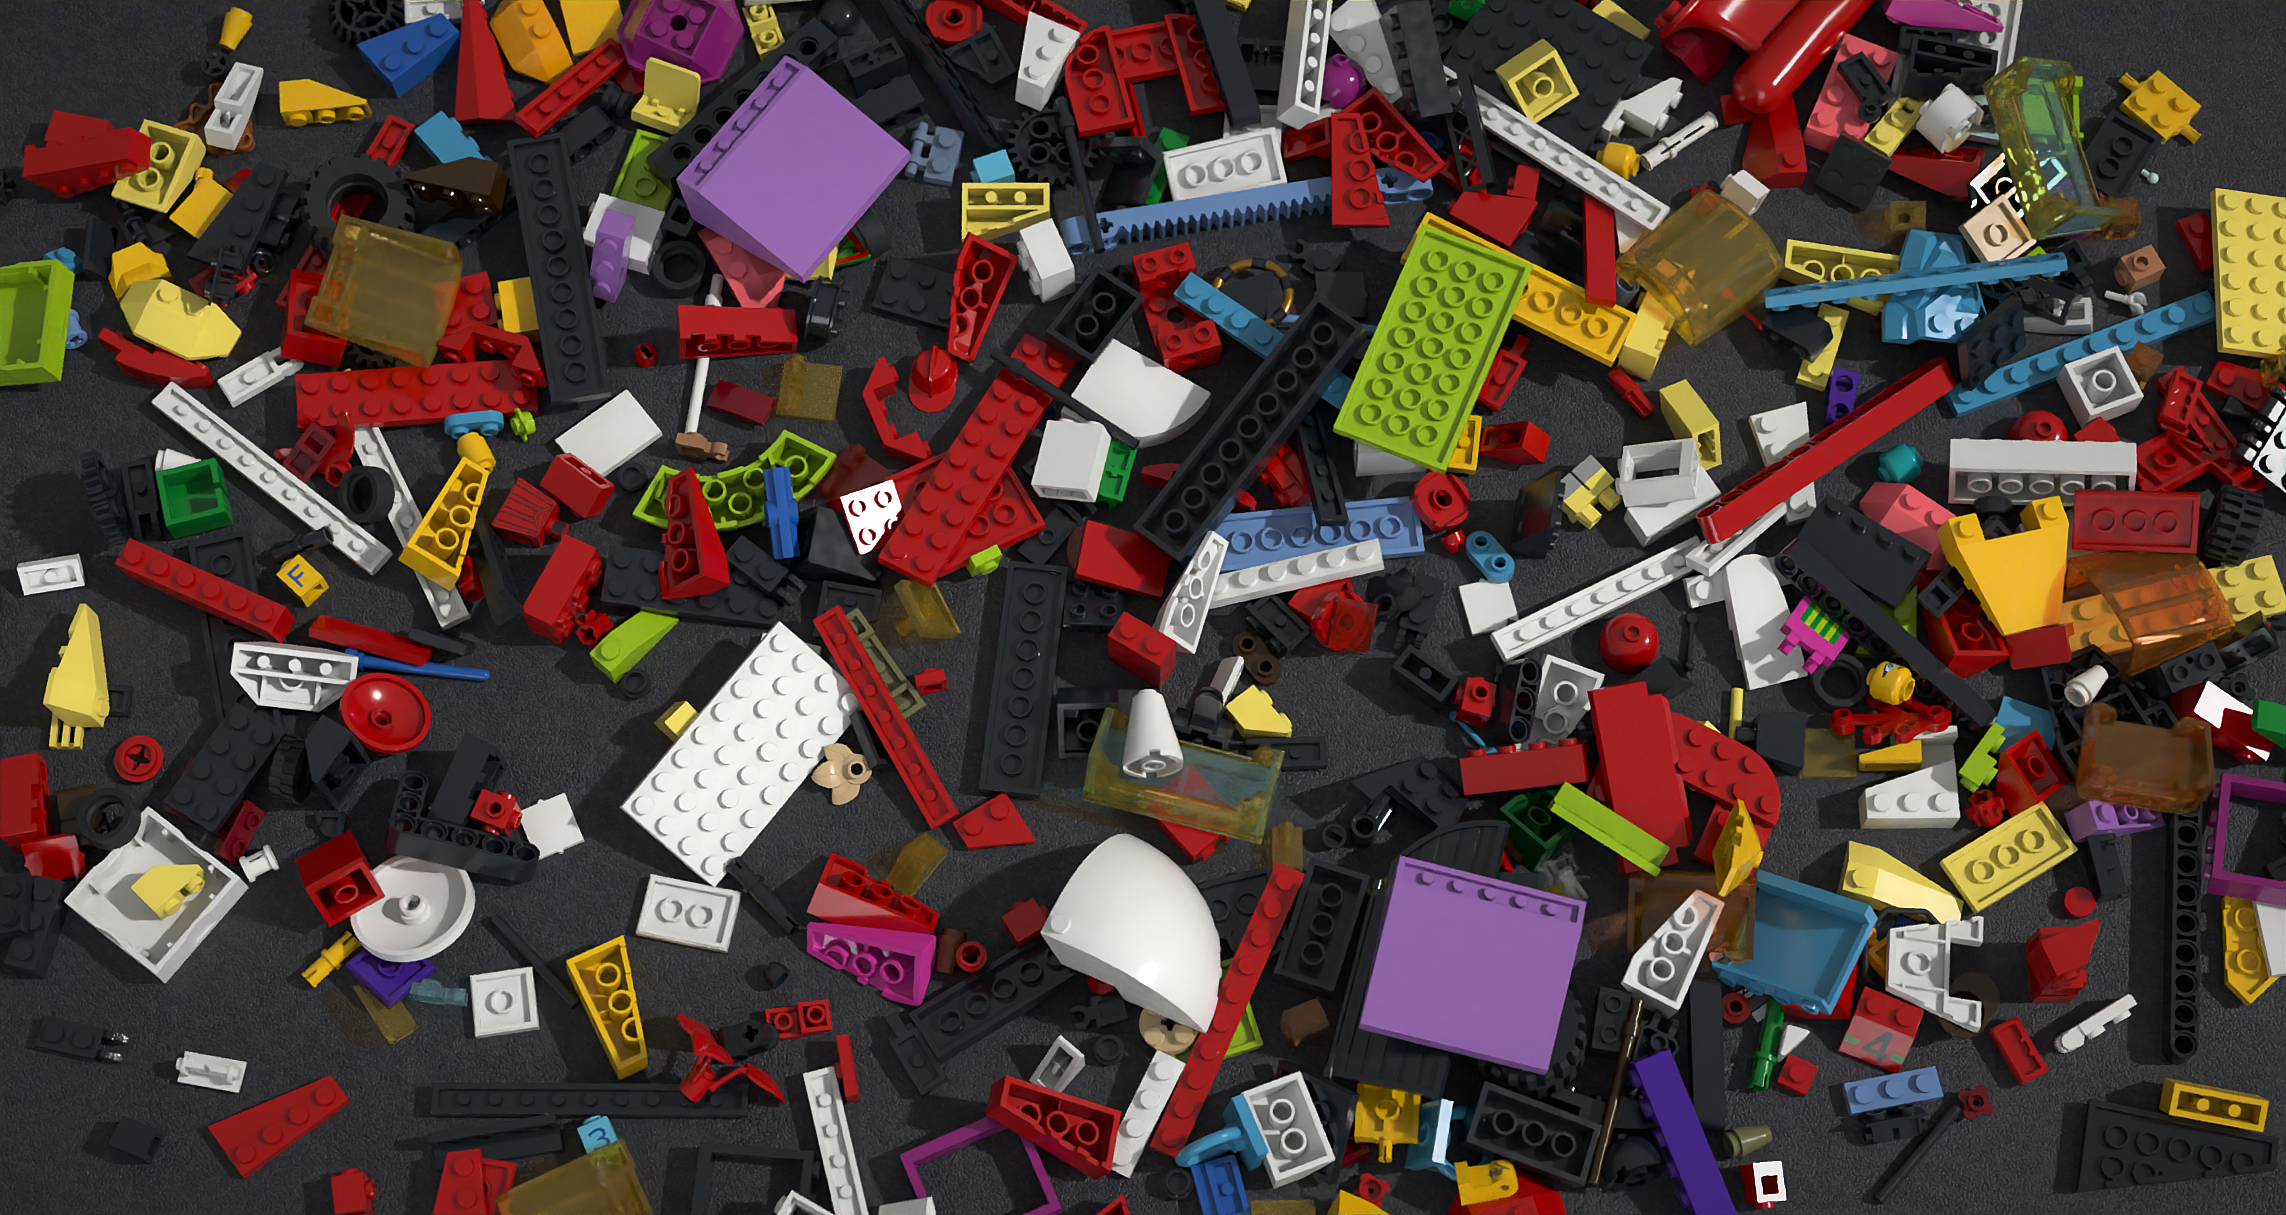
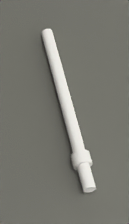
[684,274,724,434]

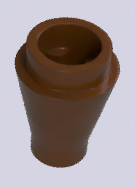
[935,928,967,975]

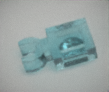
[409,979,469,1006]

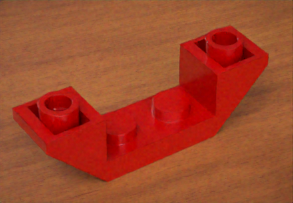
[437,323,548,388]
[862,356,932,466]

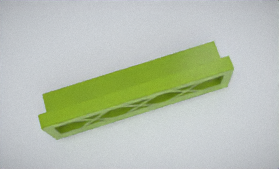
[1548,781,1671,877]

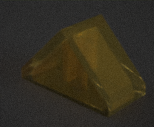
[886,832,949,896]

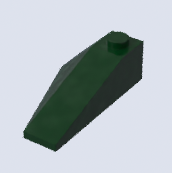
[1497,779,1590,873]

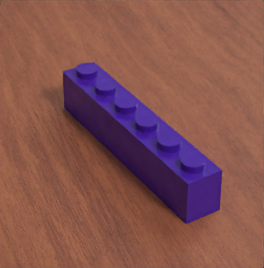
[1628,1048,1737,1215]

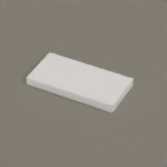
[1162,127,1287,201]

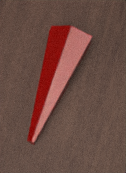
[454,0,517,126]

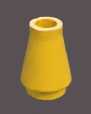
[218,7,253,52]

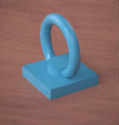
[1175,1094,1269,1172]
[1405,1098,1495,1181]

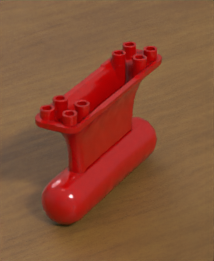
[1653,0,1876,115]

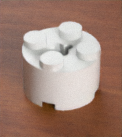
[1915,83,1984,153]

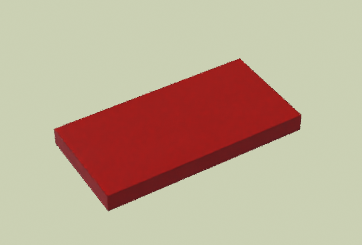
[2071,489,2200,554]

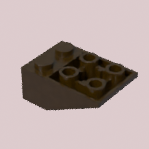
[405,157,510,215]

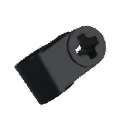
[717,1020,779,1063]

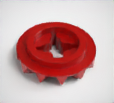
[114,735,165,784]

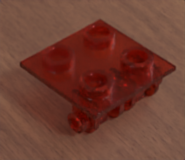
[814,443,894,501]

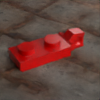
[1476,335,1530,413]

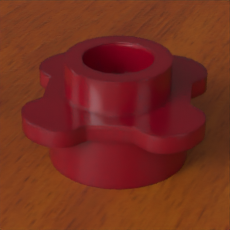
[1958,1086,1994,1120]

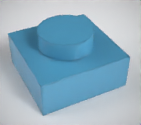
[43,247,83,274]

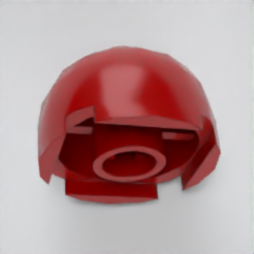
[2006,410,2068,441]
[1598,612,1659,674]

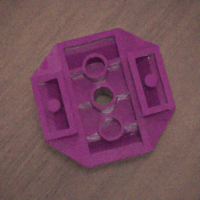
[616,0,745,86]

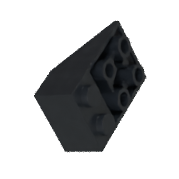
[1510,471,1566,560]

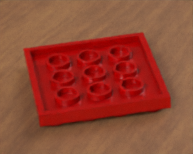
[884,450,1046,578]

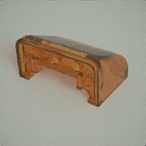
[2076,703,2216,814]
[1627,869,1758,964]

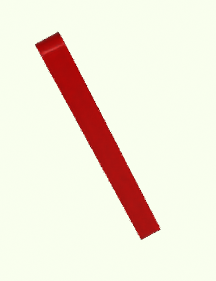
[1696,357,1957,544]

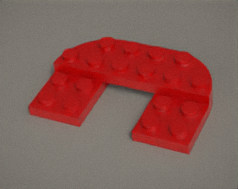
[1064,14,1225,138]
[1585,712,1781,884]

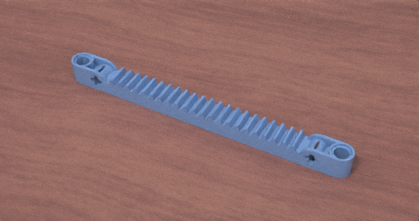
[1059,167,1434,256]

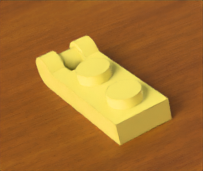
[1863,94,1926,157]

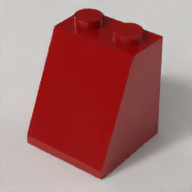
[294,830,386,927]

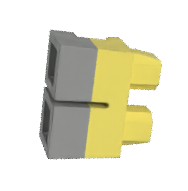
[1560,455,1622,529]

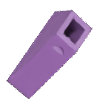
[2064,797,2165,843]

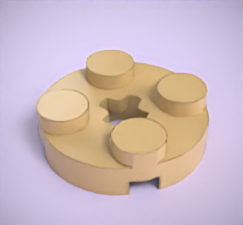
[1139,1008,1201,1055]

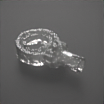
[1523,838,1589,902]

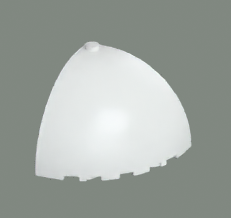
[1040,833,1222,1034]

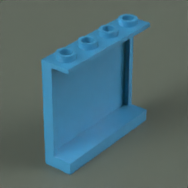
[1711,870,1878,1015]

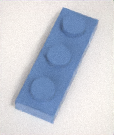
[1842,1066,1943,1116]

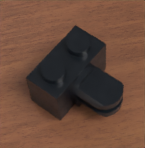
[1171,687,1236,765]

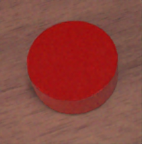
[2062,887,2095,919]

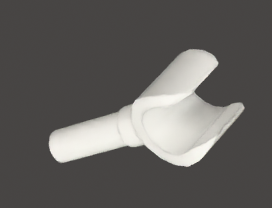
[2105,291,2148,316]

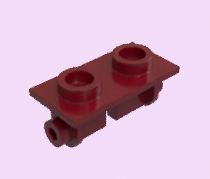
[212,799,266,867]

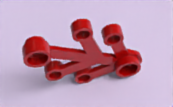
[1830,690,1952,745]

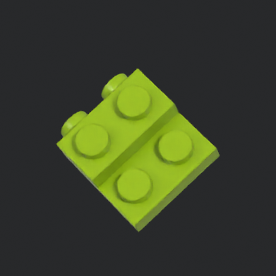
[1957,722,2006,793]

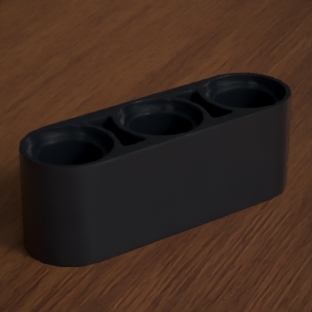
[1491,658,1542,746]

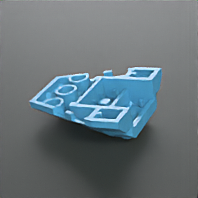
[1882,229,1987,345]

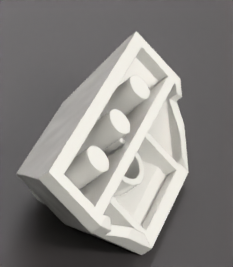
[230,642,359,712]

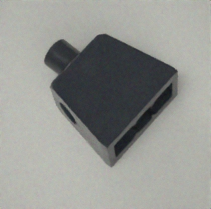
[1733,712,1807,776]

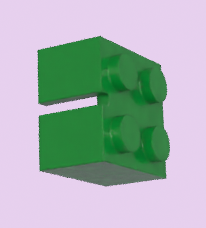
[155,458,234,539]

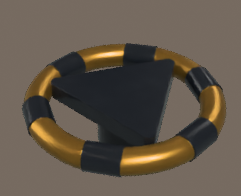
[1212,257,1294,327]

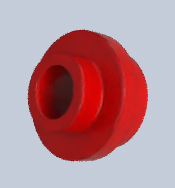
[1722,993,1751,1024]

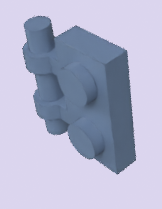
[904,122,965,187]

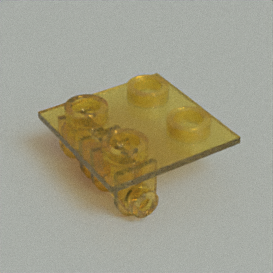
[776,354,843,421]

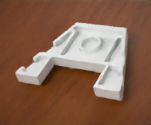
[1885,916,1983,1033]

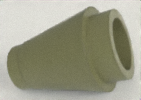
[1722,1124,1772,1159]

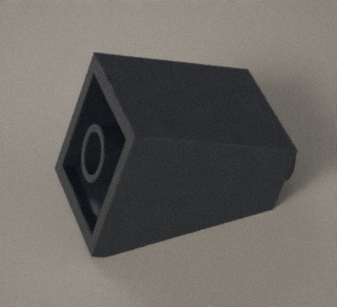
[789,506,885,587]

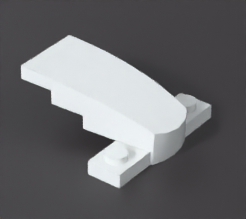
[1683,554,1808,690]

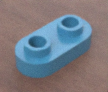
[444,410,504,439]
[1465,531,1515,584]

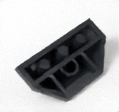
[1967,149,2066,217]

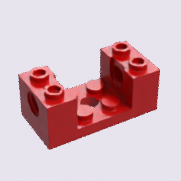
[1132,242,1221,375]

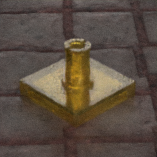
[894,580,961,639]

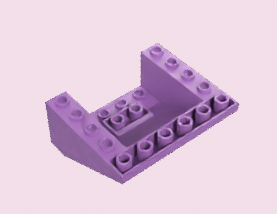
[676,55,911,283]
[1358,856,1586,1075]

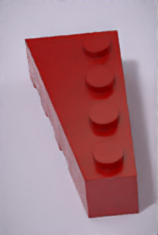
[676,305,798,360]
[1460,738,1594,795]
[986,1075,1121,1180]

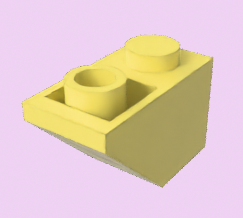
[1224,684,1292,739]
[130,864,209,920]

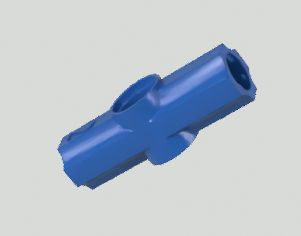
[762,467,800,559]

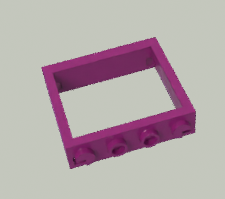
[2203,772,2286,906]
[900,1116,1062,1215]

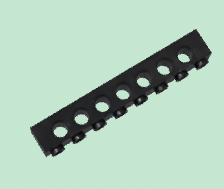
[647,17,839,193]

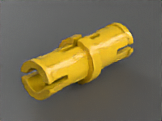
[301,930,361,988]

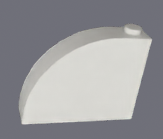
[1061,339,1211,448]

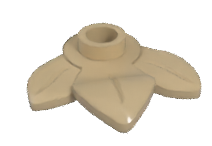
[812,743,872,805]

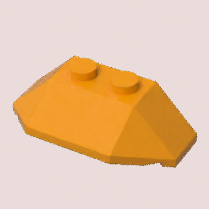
[489,0,574,86]

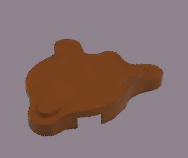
[173,82,256,156]

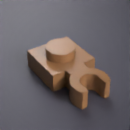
[675,432,729,462]

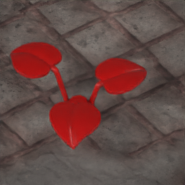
[674,1012,786,1107]

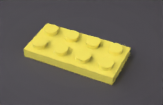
[1939,800,2078,914]

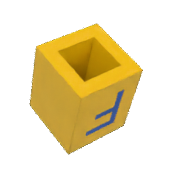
[276,554,329,608]

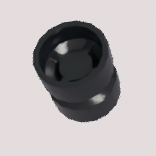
[1973,496,2013,532]

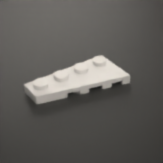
[1748,402,1816,526]

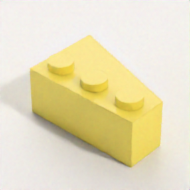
[962,183,1050,244]

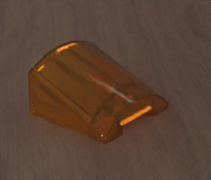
[2063,551,2236,677]

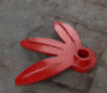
[274,410,355,488]

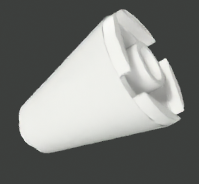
[1122,689,1184,778]

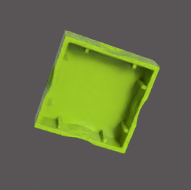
[0,259,75,386]

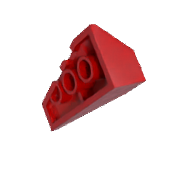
[1340,86,1446,183]
[1741,94,1807,189]
[1889,145,1986,201]
[945,232,1019,363]
[1918,570,2009,678]

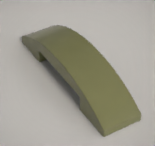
[846,607,926,719]

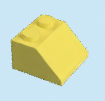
[1495,38,1579,123]

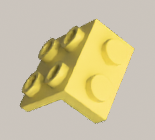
[631,57,701,135]

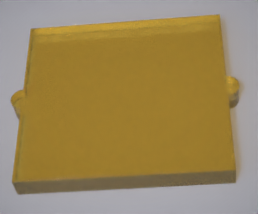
[1802,728,1859,779]

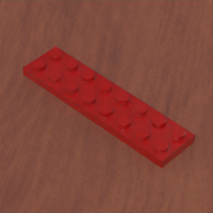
[295,359,539,433]

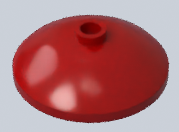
[339,673,431,754]

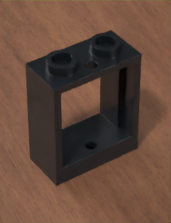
[2133,641,2226,699]

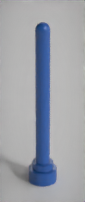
[345,648,490,681]

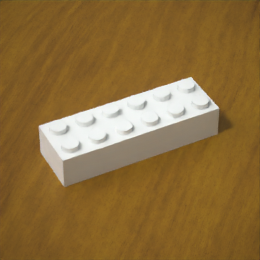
[1948,438,2137,506]

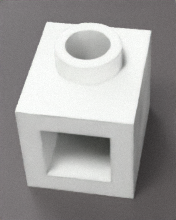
[1717,169,1770,220]

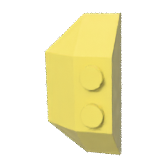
[120,279,242,361]

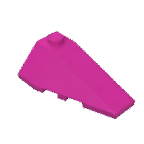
[1882,0,2004,33]
[807,922,936,1007]

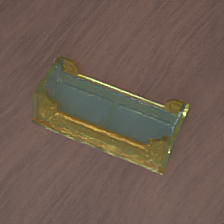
[1982,56,2122,240]
[1082,707,1285,845]

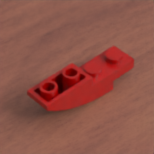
[97,328,215,389]

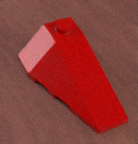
[658,467,730,600]
[807,852,940,934]

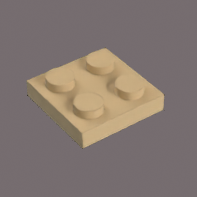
[1958,194,2037,262]

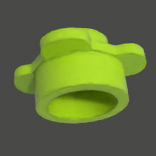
[510,408,536,442]

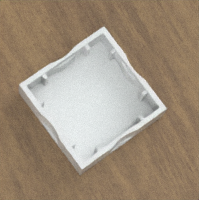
[64,806,248,983]

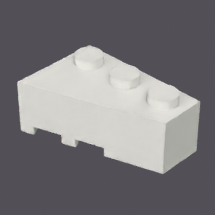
[1015,11,1080,111]
[1858,759,1960,829]

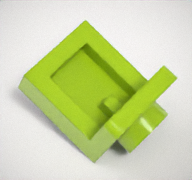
[966,544,1002,577]

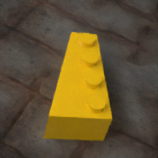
[398,456,489,591]

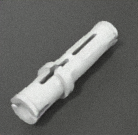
[1640,111,1718,171]

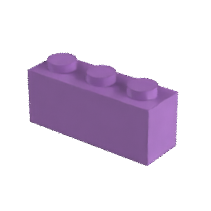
[590,209,635,303]

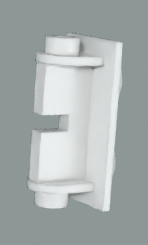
[176,1051,247,1093]

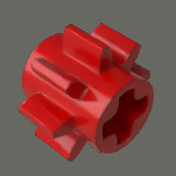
[574,609,614,648]
[1965,789,2006,827]

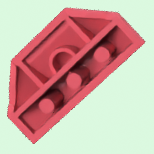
[697,227,786,308]
[1858,482,1957,571]

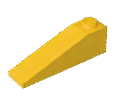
[1712,798,1763,897]

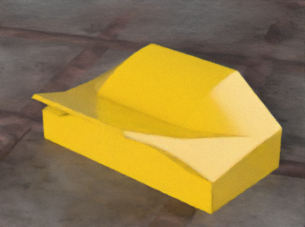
[108,242,175,303]

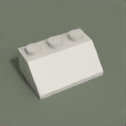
[1241,1071,1335,1189]

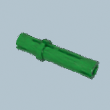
[1748,996,1785,1092]

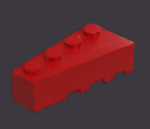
[22,127,151,199]

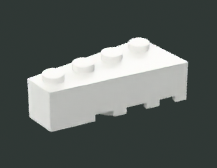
[1329,0,1405,113]

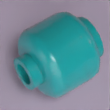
[1876,443,1924,484]

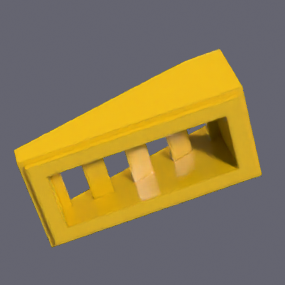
[1858,739,1922,771]

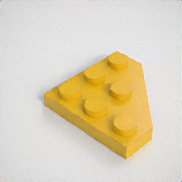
[2221,896,2280,1007]

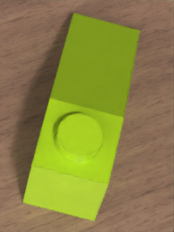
[589,611,679,684]

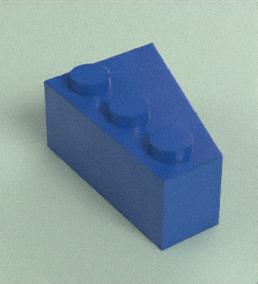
[356,13,461,98]

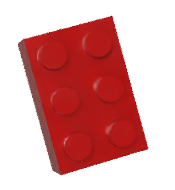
[521,534,605,646]

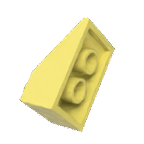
[111,119,207,214]

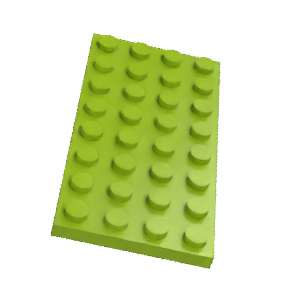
[1333,224,1533,475]

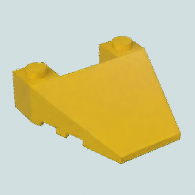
[1937,495,2069,637]

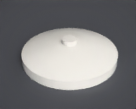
[350,855,475,962]

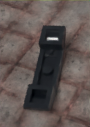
[1915,518,2014,620]

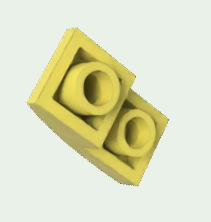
[742,4,785,61]

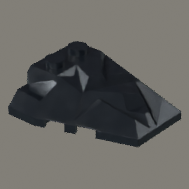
[2040,644,2185,782]

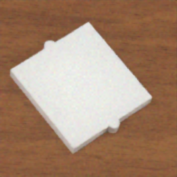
[1458,578,1519,636]
[521,793,584,861]

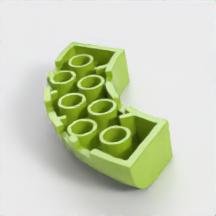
[632,429,837,533]

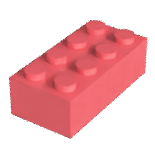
[1802,33,1899,154]

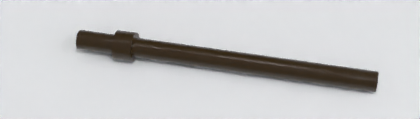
[1587,998,1645,1185]

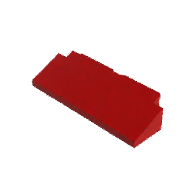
[1587,681,1693,873]

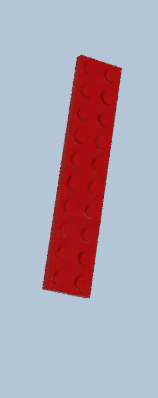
[878,333,1076,589]

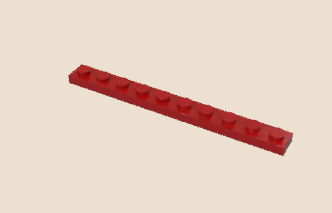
[1150,862,1305,1159]

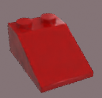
[280,269,350,367]

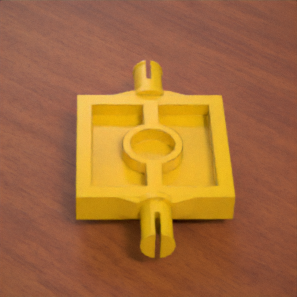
[2119,70,2202,145]
[1354,1083,1421,1163]

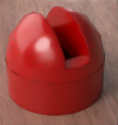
[634,342,658,368]
[1440,528,1466,553]

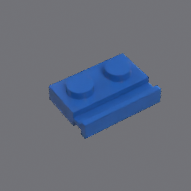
[1190,1154,1251,1215]

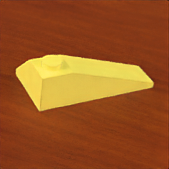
[43,604,110,727]
[1837,840,1964,925]

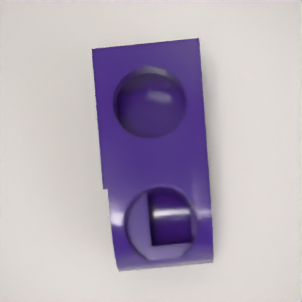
[1824,368,1860,424]

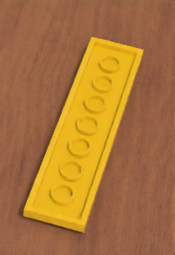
[1400,212,1638,367]

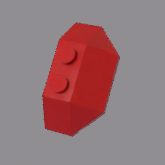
[1447,1169,1567,1215]

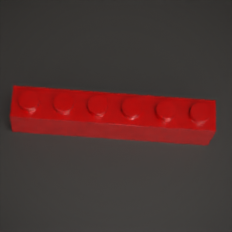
[115,538,296,644]

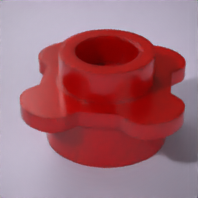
[1353,1173,1389,1208]

